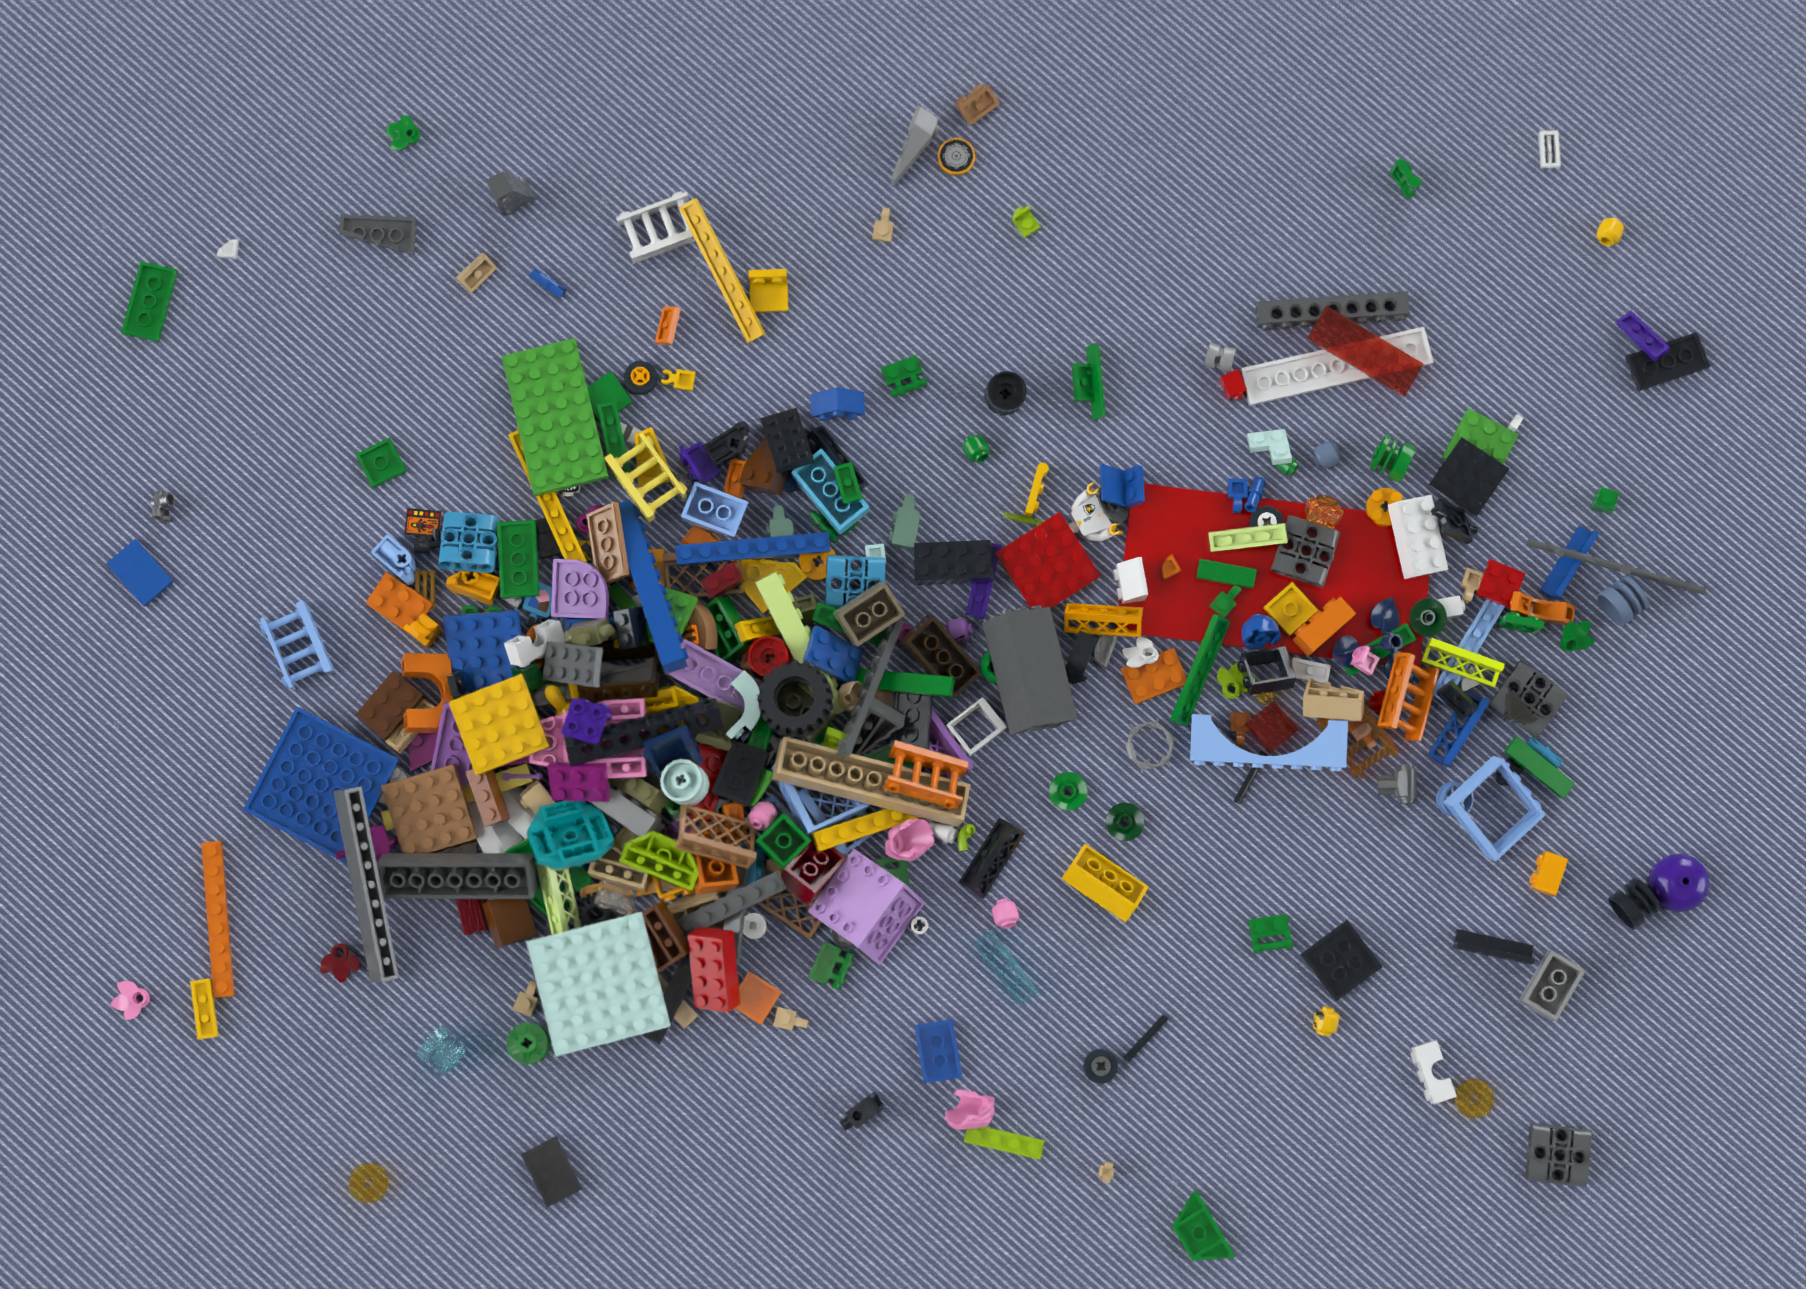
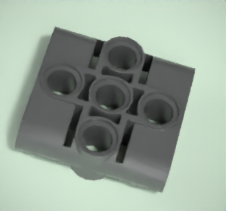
[1271,516,1341,587]
[1489,660,1568,739]
[1525,1123,1592,1187]

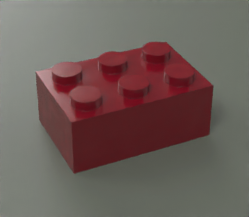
[781,839,847,905]

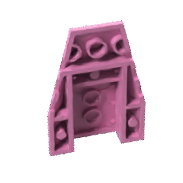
[529,698,649,779]

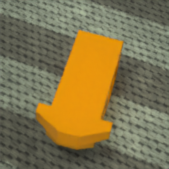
[446,571,500,606]
[403,613,443,649]

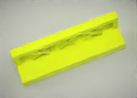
[1421,638,1505,688]

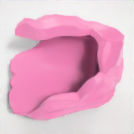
[885,818,935,861]
[945,1089,994,1130]

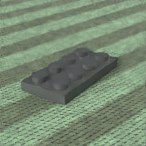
[543,641,603,687]

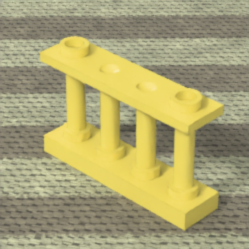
[604,433,687,523]

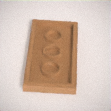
[586,502,630,585]

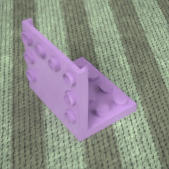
[808,849,925,965]

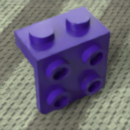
[678,441,720,484]
[561,698,613,744]

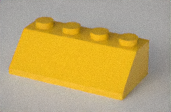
[1061,844,1149,922]

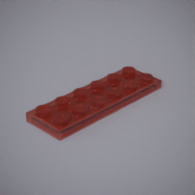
[1306,306,1424,397]

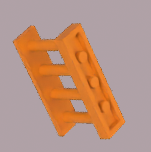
[1377,653,1439,741]
[883,740,969,810]

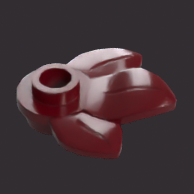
[320,943,360,983]

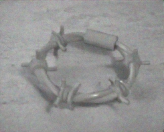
[1125,718,1178,773]

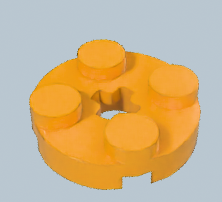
[1366,488,1403,526]
[799,547,835,581]

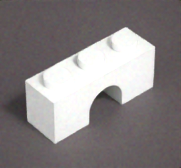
[504,619,565,667]
[1410,1040,1457,1104]

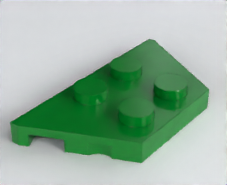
[1171,1190,1235,1261]

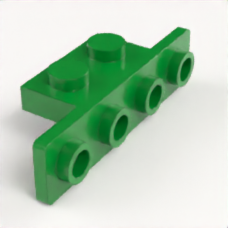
[1071,343,1106,421]

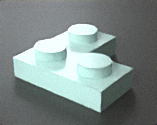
[1247,429,1292,465]

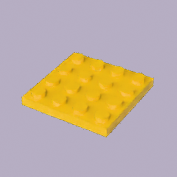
[449,674,550,775]

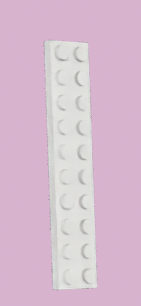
[1240,327,1434,406]

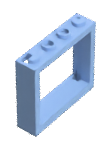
[770,743,870,837]
[1443,755,1545,862]

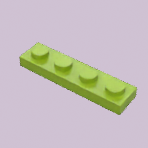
[964,1127,1045,1160]

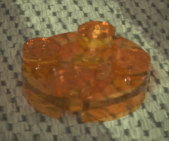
[1305,494,1344,529]

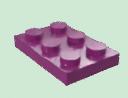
[547,762,611,802]

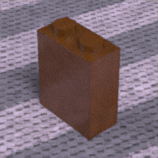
[482,899,537,949]

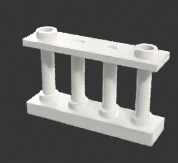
[616,192,695,264]

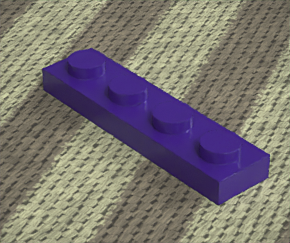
[965,543,1002,619]

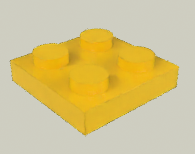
[1263,582,1318,636]

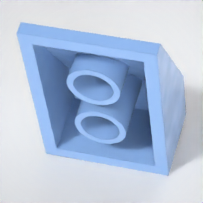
[681,482,749,538]

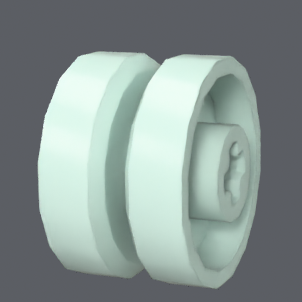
[660,759,709,806]

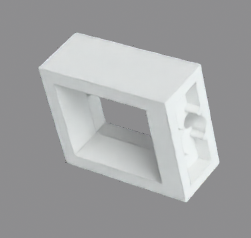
[946,697,1006,757]

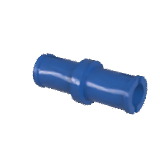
[529,267,567,299]
[1244,477,1266,512]

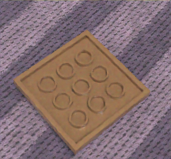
[381,763,478,853]

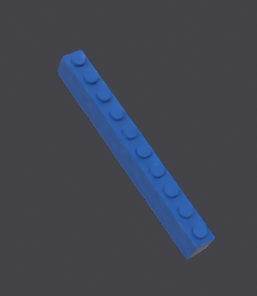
[619,500,689,674]

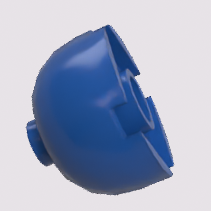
[1241,614,1281,650]

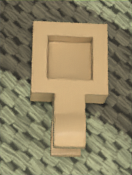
[872,207,894,243]
[1460,568,1483,604]
[1348,717,1377,750]
[512,981,539,1017]
[773,1007,809,1031]
[1098,1162,1114,1183]

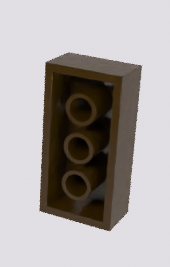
[899,615,982,699]

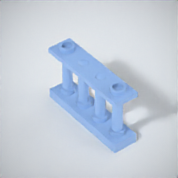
[260,600,335,691]

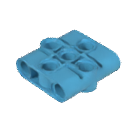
[438,512,500,573]
[825,555,885,609]

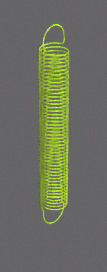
[998,511,1045,526]

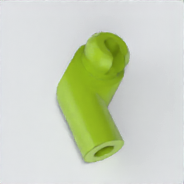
[957,824,976,852]

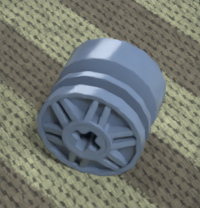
[1597,575,1649,627]

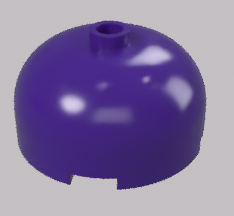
[1648,854,1709,912]

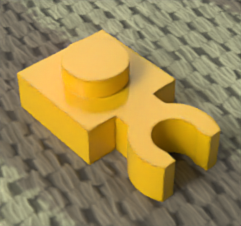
[661,369,696,392]

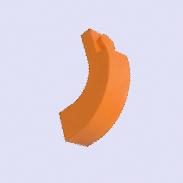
[1510,591,1575,625]

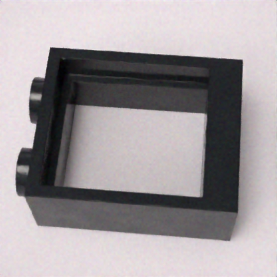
[1237,646,1296,696]

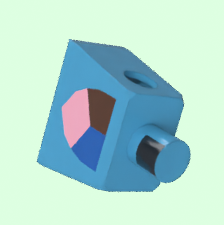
[523,582,552,626]

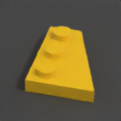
[634,427,670,489]

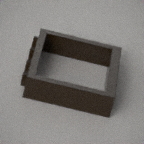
[577,641,662,702]

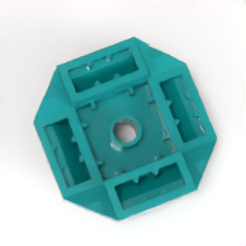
[527,801,614,871]

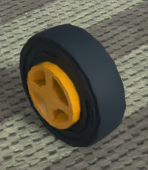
[623,360,658,395]

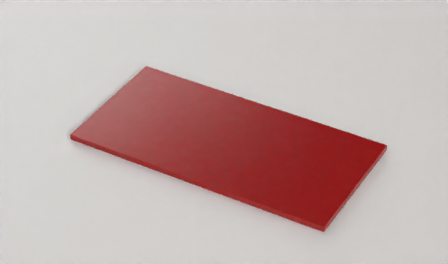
[1115,483,1430,668]

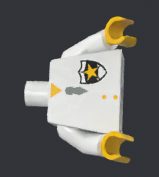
[1068,482,1123,542]

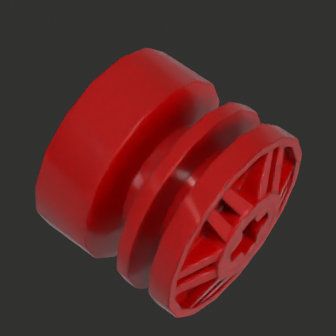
[748,636,792,678]

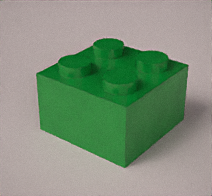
[754,813,811,870]

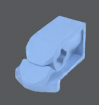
[371,534,416,585]

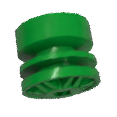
[1370,433,1416,483]
[507,1023,551,1064]

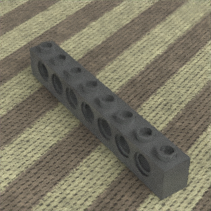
[1255,291,1410,330]

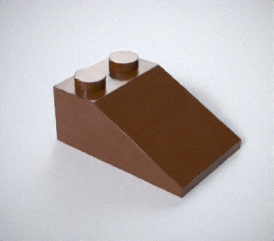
[739,436,789,496]

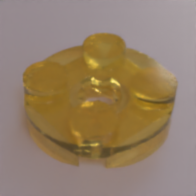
[1453,1079,1494,1118]
[349,1163,390,1203]

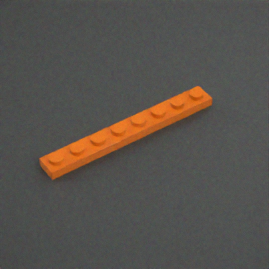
[201,841,235,998]

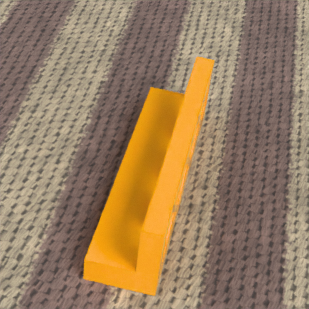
[1064,603,1143,637]

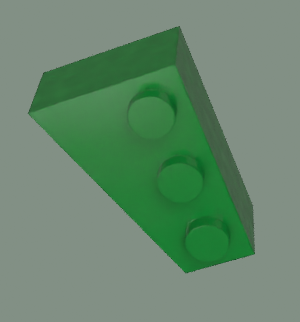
[705,597,754,664]

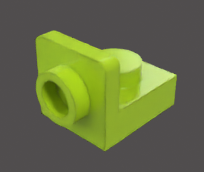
[1012,206,1040,239]
[822,727,845,750]

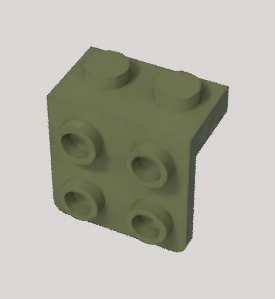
[693,697,742,751]

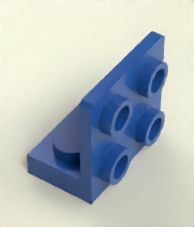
[1099,464,1145,509]

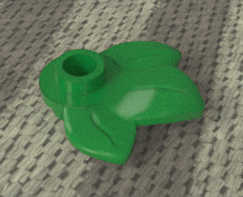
[386,115,421,151]
[1560,621,1595,652]

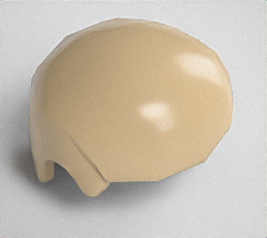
[838,681,864,711]

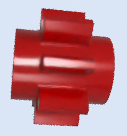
[1368,690,1386,714]

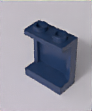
[642,725,703,779]

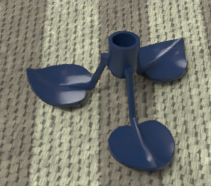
[1332,598,1413,684]

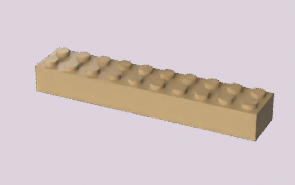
[772,736,971,827]

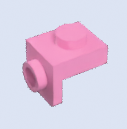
[1350,646,1380,675]

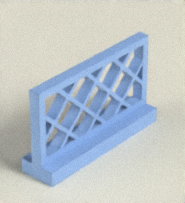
[797,788,876,856]

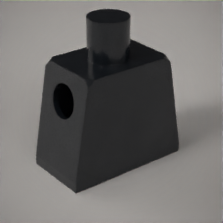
[839,1091,886,1131]

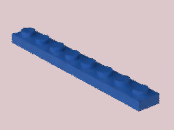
[675,532,830,566]

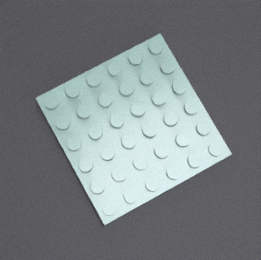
[526,911,671,1057]

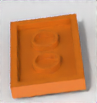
[365,572,434,633]
[1120,648,1187,705]

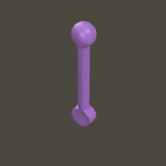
[502,773,543,781]

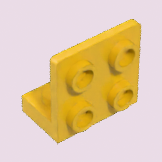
[749,269,788,313]

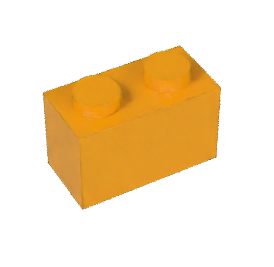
[1529,851,1568,897]

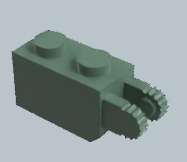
[889,494,920,551]
[766,504,795,560]

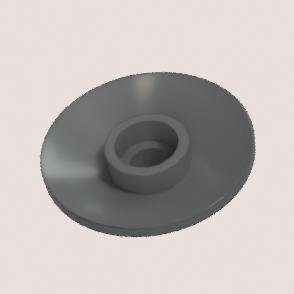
[1098,491,1128,522]

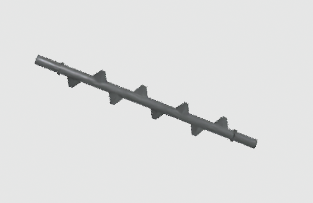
[1526,539,1706,595]

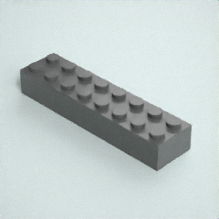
[377,853,538,899]

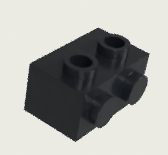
[613,607,650,650]

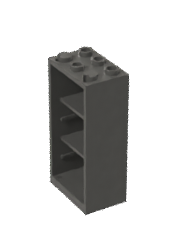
[983,605,1078,735]

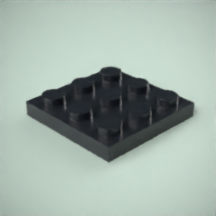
[1429,437,1510,516]
[1300,920,1382,1002]

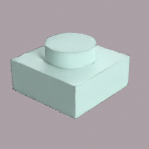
[865,543,886,564]

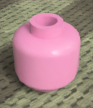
[748,802,777,831]
[992,899,1019,929]

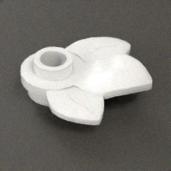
[1122,637,1159,668]

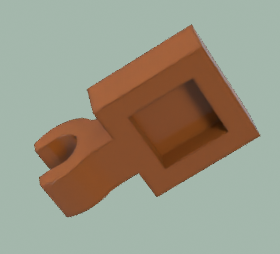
[1230,712,1250,746]

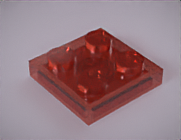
[1245,700,1299,754]

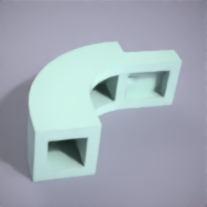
[726,670,761,739]

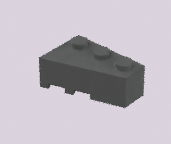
[486,171,536,216]
[851,698,905,756]

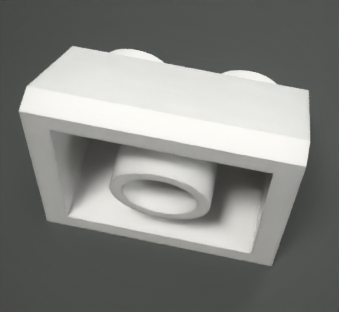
[1113,557,1148,604]

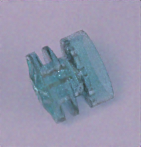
[415,1024,468,1077]

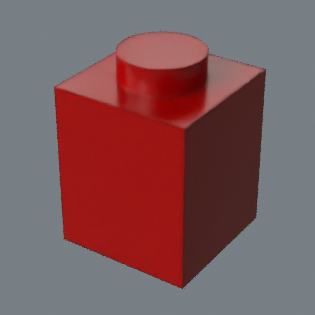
[1219,369,1247,401]

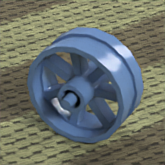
[1436,781,1474,817]

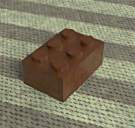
[355,670,426,740]

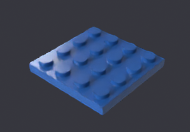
[443,610,522,691]

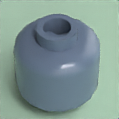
[1312,441,1342,469]

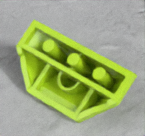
[619,831,699,891]

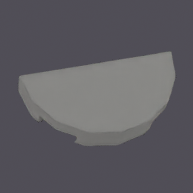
[1093,635,1118,670]

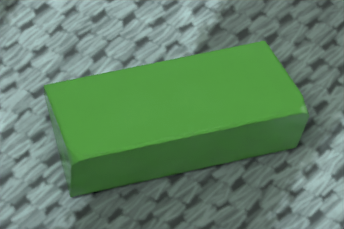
[749,768,773,807]

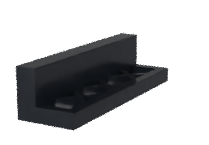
[806,425,869,490]
[958,818,1024,899]
[1453,929,1535,965]

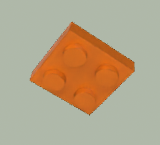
[735,971,782,1025]

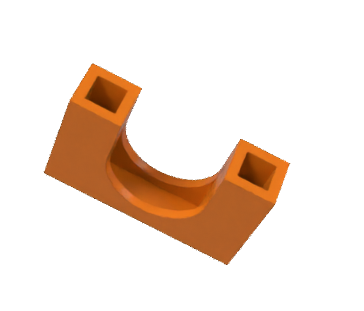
[401,653,454,733]

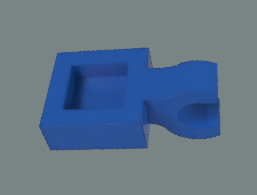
[1227,478,1247,513]

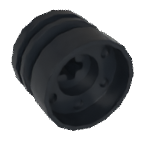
[984,371,1027,416]
[1608,878,1661,930]

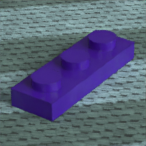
[1616,311,1670,361]

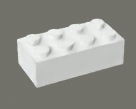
[1388,495,1448,579]

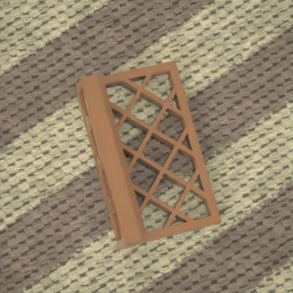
[663,552,744,598]
[675,804,756,869]
[757,859,823,939]

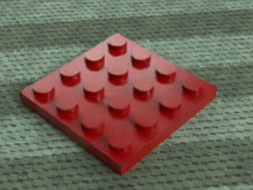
[995,512,1101,608]

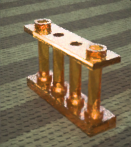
[1316,703,1400,779]

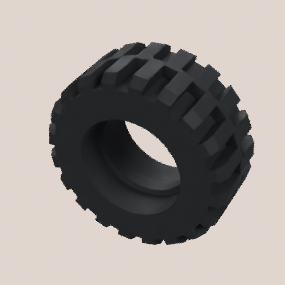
[757,661,834,739]

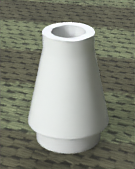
[930,821,958,844]

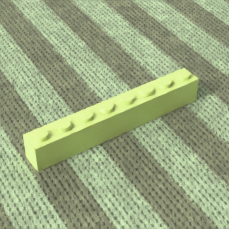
[754,572,845,715]

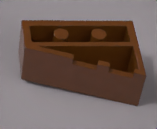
[642,901,689,973]

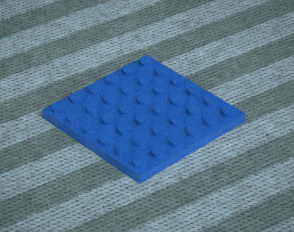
[243,707,400,863]

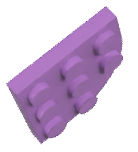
[551,559,609,619]

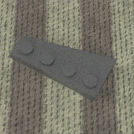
[339,214,417,256]

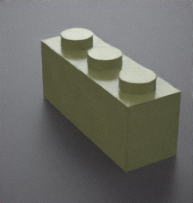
[608,777,669,814]

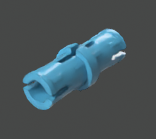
[1526,736,1563,768]

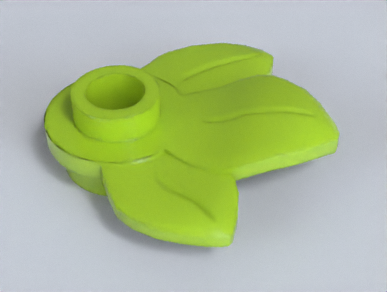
[1217,663,1255,699]

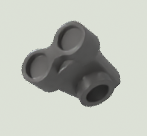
[151,490,175,523]

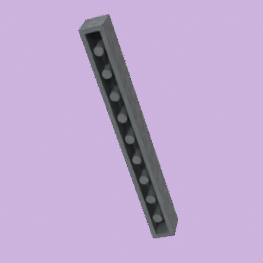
[333,786,399,983]

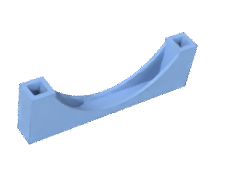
[1190,714,1348,771]

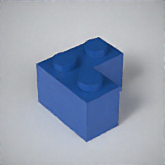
[810,387,865,421]

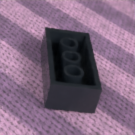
[914,540,994,585]

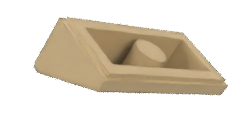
[455,253,497,294]

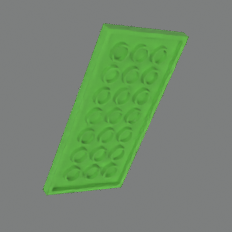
[502,338,609,497]

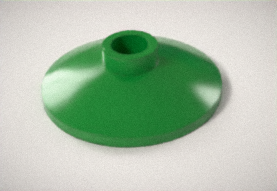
[1049,772,1088,811]

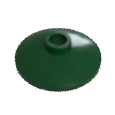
[1409,598,1447,637]
[1105,803,1144,841]

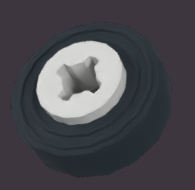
[1249,506,1284,527]

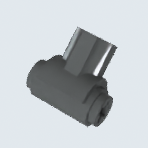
[1377,765,1418,804]

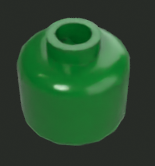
[962,434,990,463]

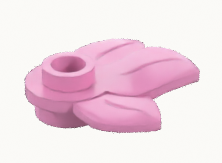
[111,981,150,1020]

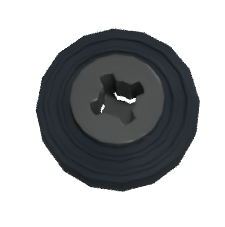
[1083,1049,1118,1084]

